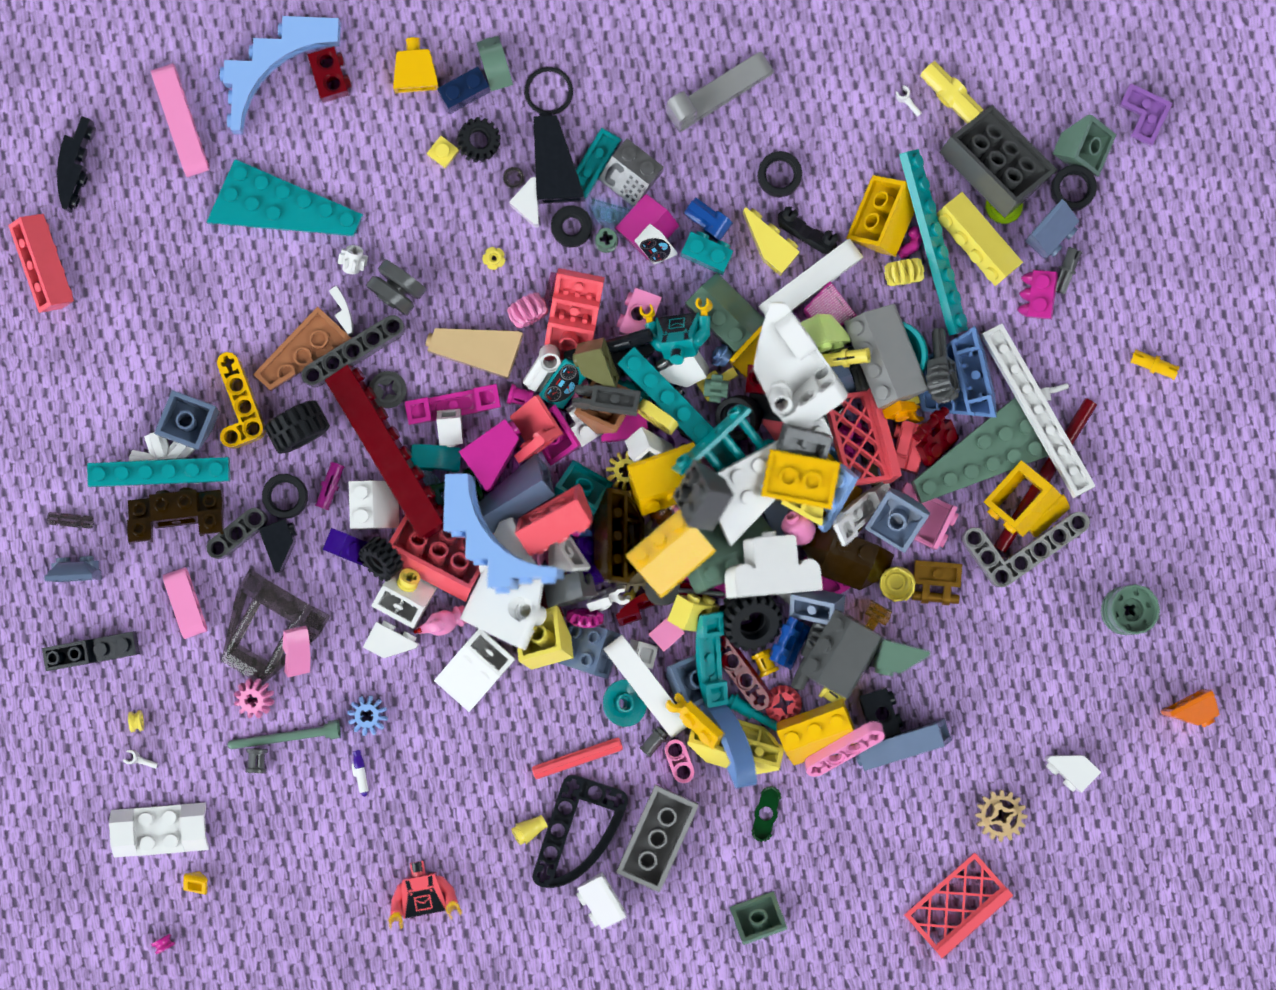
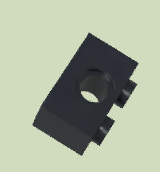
[858,687,903,738]

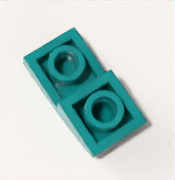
[410,444,461,473]

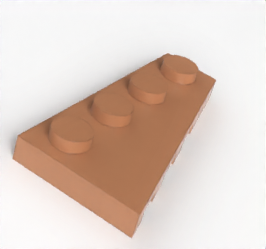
[253,306,351,391]

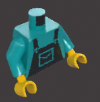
[639,298,713,365]

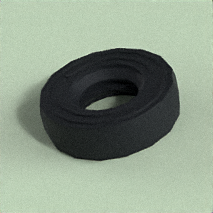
[551,205,593,248]

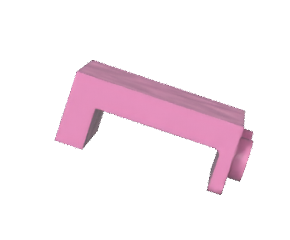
[901,482,959,550]

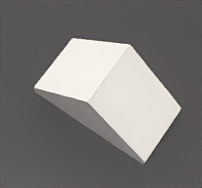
[509,177,539,228]
[548,535,590,572]

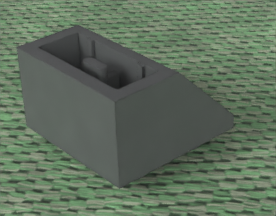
[673,460,734,531]

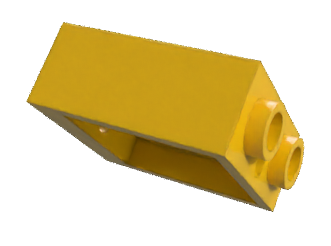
[984,460,1061,537]

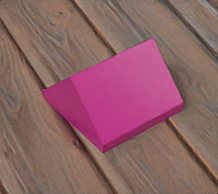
[614,194,680,260]
[541,405,581,466]

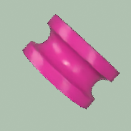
[151,934,175,955]

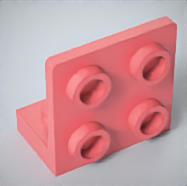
[510,395,563,463]

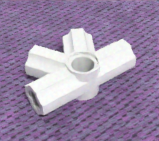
[129,432,198,484]

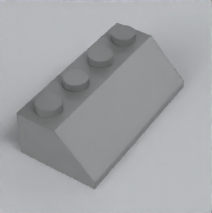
[844,304,929,409]

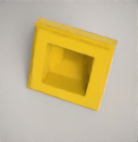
[183,871,208,895]

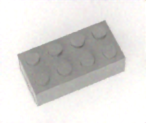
[616,784,699,893]

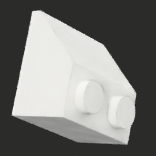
[349,481,400,530]
[576,872,626,929]

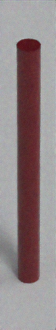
[994,398,1097,554]

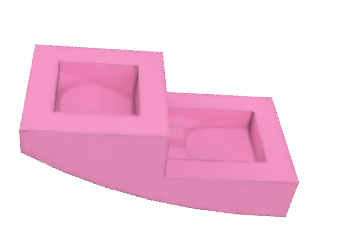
[282,626,310,677]

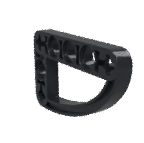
[532,775,628,888]

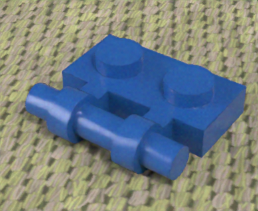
[769,616,811,670]

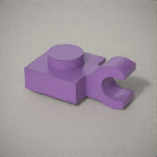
[654,426,691,448]

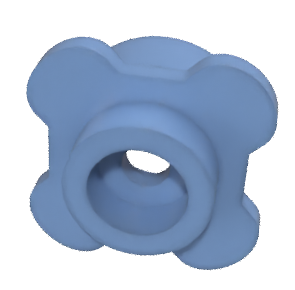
[711,344,732,367]

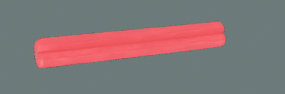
[532,737,623,779]

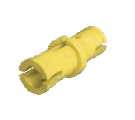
[821,348,871,368]

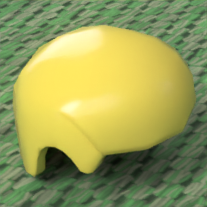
[879,566,916,602]

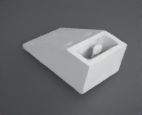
[434,629,516,712]

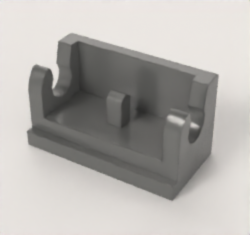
[776,423,833,460]
[544,571,598,607]

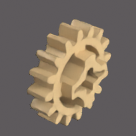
[975,790,1027,842]

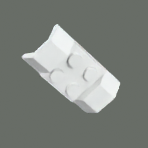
[109,802,209,857]

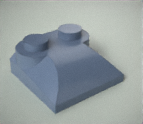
[864,488,930,553]
[44,556,102,582]
[666,655,704,706]

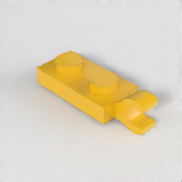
[665,693,724,750]

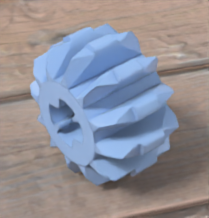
[347,696,388,736]

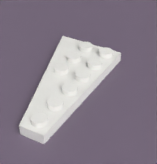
[716,417,833,546]

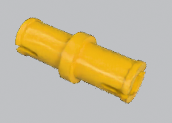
[1130,349,1180,380]

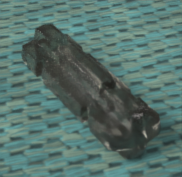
[47,512,94,529]

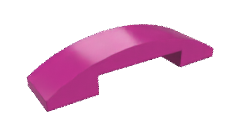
[405,384,501,425]

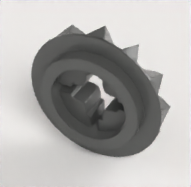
[369,371,407,409]

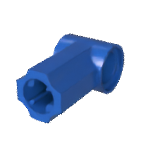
[684,197,733,241]

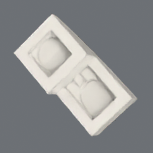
[329,286,354,337]

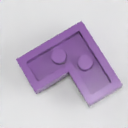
[1119,83,1173,146]

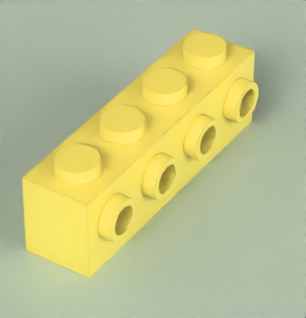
[936,192,1023,286]

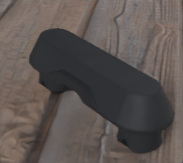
[778,206,839,254]

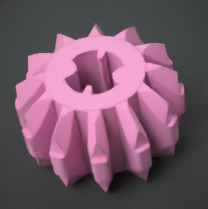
[507,293,549,328]
[234,678,274,718]

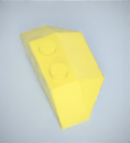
[687,719,784,774]

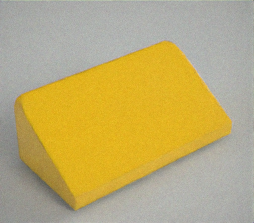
[1029,494,1070,538]

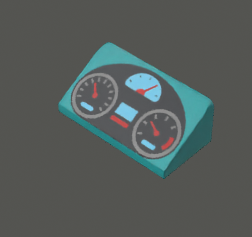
[539,358,586,409]

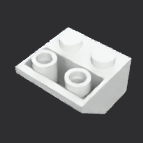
[372,569,438,629]

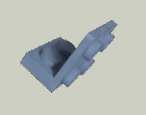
[558,622,622,679]

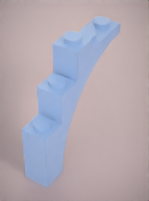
[220,16,341,135]
[443,474,564,594]

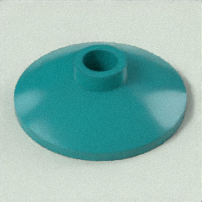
[603,679,647,727]

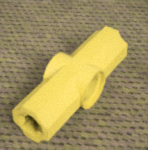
[920,60,983,124]

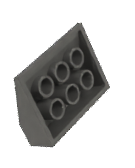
[939,105,1057,218]

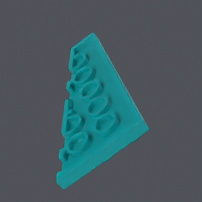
[206,159,363,237]

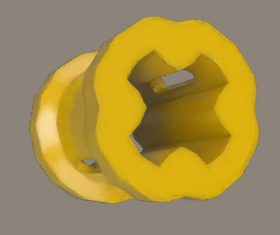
[750,648,779,678]

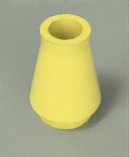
[511,815,548,845]

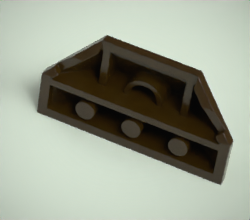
[594,488,644,584]
[801,523,894,590]

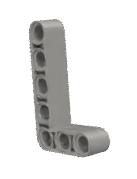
[666,51,774,132]
[962,512,1090,588]

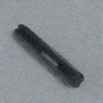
[564,329,653,361]

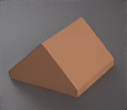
[574,380,631,434]

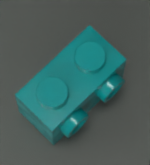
[681,231,733,275]

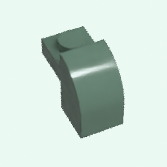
[476,36,513,91]

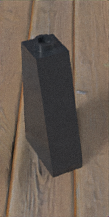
[533,112,586,204]

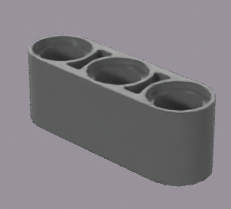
[206,508,268,559]

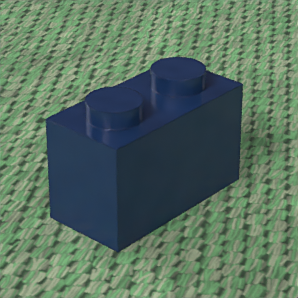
[437,66,491,114]

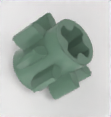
[704,374,729,403]

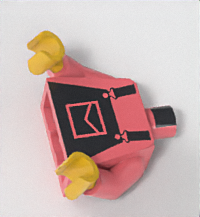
[388,861,462,929]

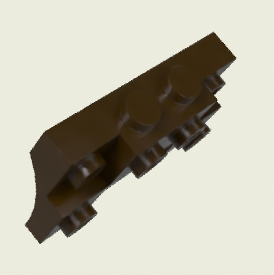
[127,488,224,545]

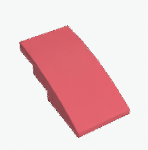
[544,268,605,363]

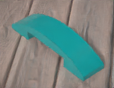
[696,611,728,708]

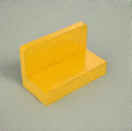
[729,325,762,378]

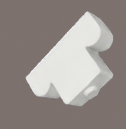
[725,532,823,599]

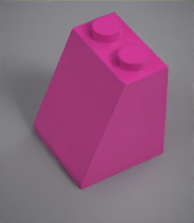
[459,419,521,493]

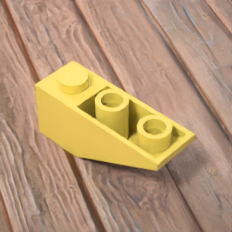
[743,207,800,276]

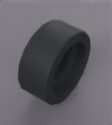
[757,151,802,198]
[1050,165,1097,211]
[715,395,762,441]
[262,474,308,519]

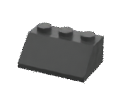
[800,609,884,699]

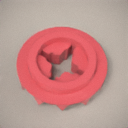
[764,685,802,722]

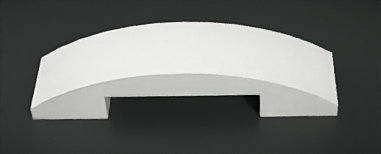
[833,482,891,546]

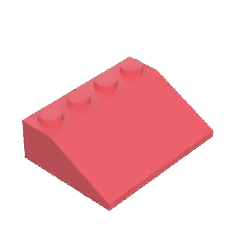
[389,515,494,602]

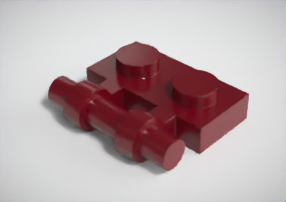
[913,406,959,466]

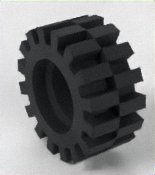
[456,117,501,163]
[359,536,404,581]

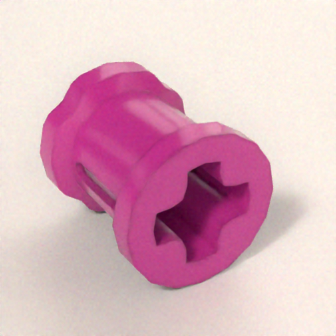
[507,383,535,406]

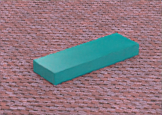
[576,127,622,199]

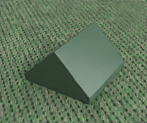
[729,891,788,945]

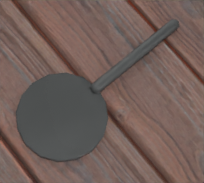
[645,583,725,606]

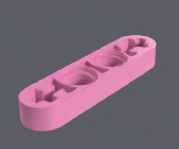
[805,721,884,777]

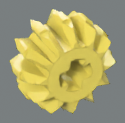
[884,258,925,286]
[606,451,634,491]

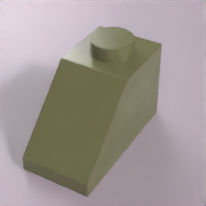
[573,337,620,388]

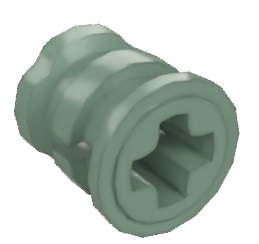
[595,228,618,253]

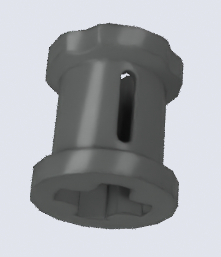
[245,748,268,773]

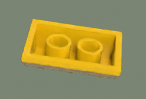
[846,175,915,257]
[627,442,701,516]
[626,509,716,598]
[777,698,856,766]

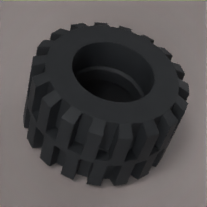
[264,400,330,454]
[719,595,783,651]

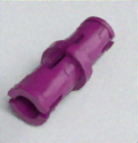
[315,462,345,511]

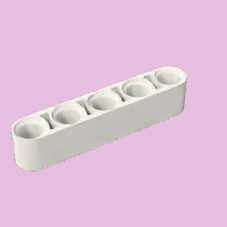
[759,238,863,316]
[603,635,687,738]

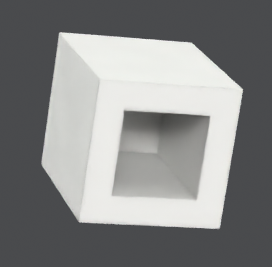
[437,409,463,447]

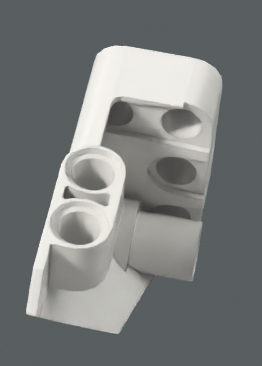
[753,302,848,428]
[460,517,547,650]

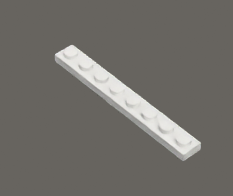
[980,324,1096,499]

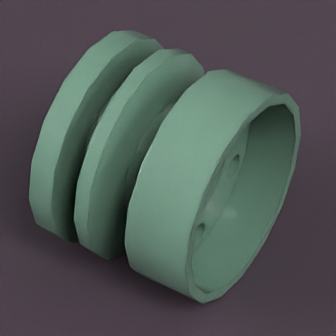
[1100,585,1160,635]

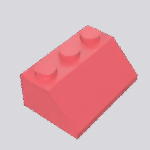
[515,483,593,556]

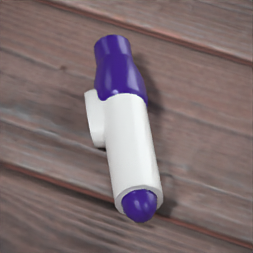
[352,750,369,797]

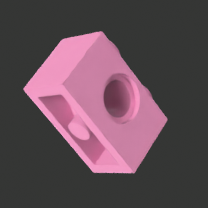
[616,287,662,335]

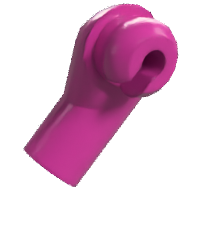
[898,226,923,260]

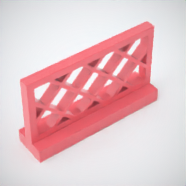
[827,388,902,486]
[904,853,1014,958]

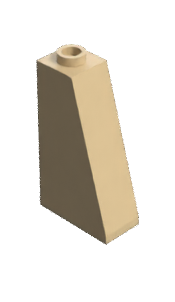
[425,328,523,379]

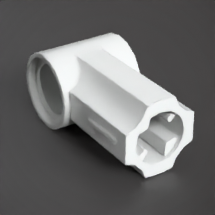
[523,344,561,392]

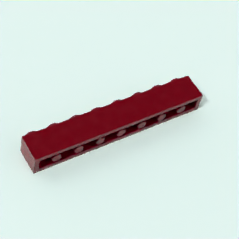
[325,364,444,539]

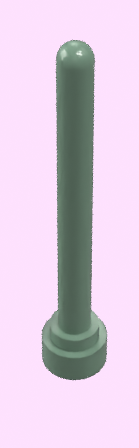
[227,720,341,749]

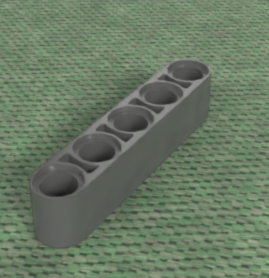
[302,315,405,388]

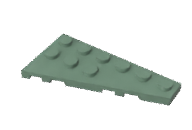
[911,397,1049,503]

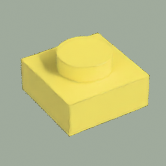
[427,135,460,169]

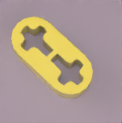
[638,399,679,435]

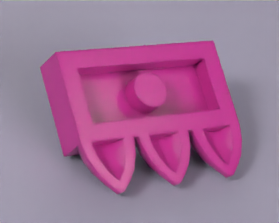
[1017,270,1058,319]

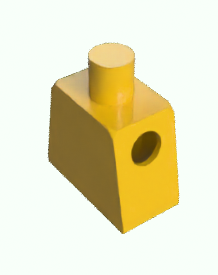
[393,37,439,93]

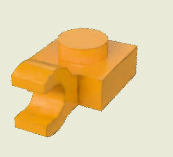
[882,400,924,424]

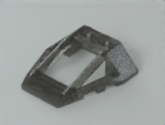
[222,569,331,685]

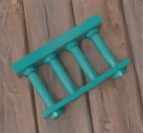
[672,404,774,476]

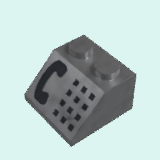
[598,138,664,207]

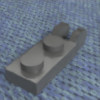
[572,384,641,416]

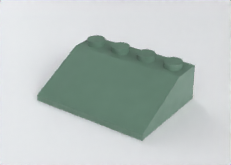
[687,515,773,595]

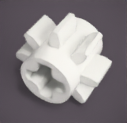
[338,245,368,274]

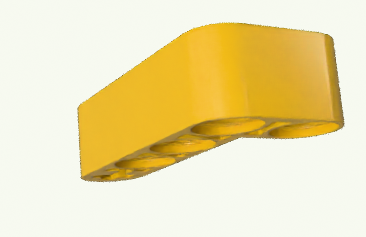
[217,352,266,449]

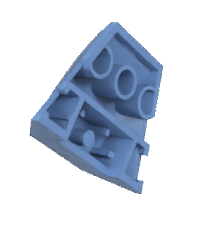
[919,326,997,418]

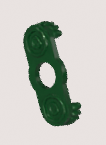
[751,786,782,842]

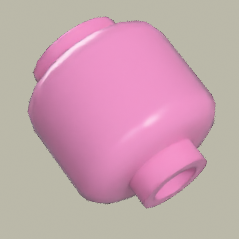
[781,511,816,545]

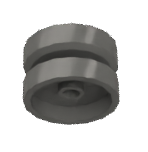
[366,259,427,316]

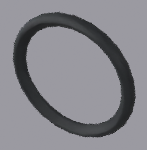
[524,67,573,115]

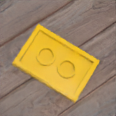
[761,449,841,510]

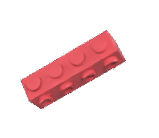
[8,214,74,313]

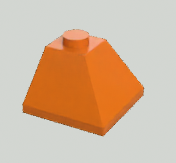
[1160,689,1220,727]

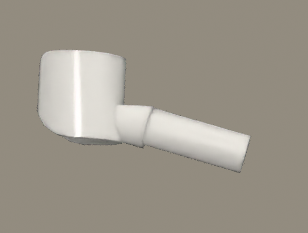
[896,86,921,117]
[1040,383,1069,401]
[123,750,158,769]

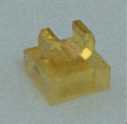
[865,600,892,631]

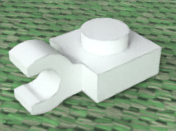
[566,405,601,447]
[587,584,631,612]

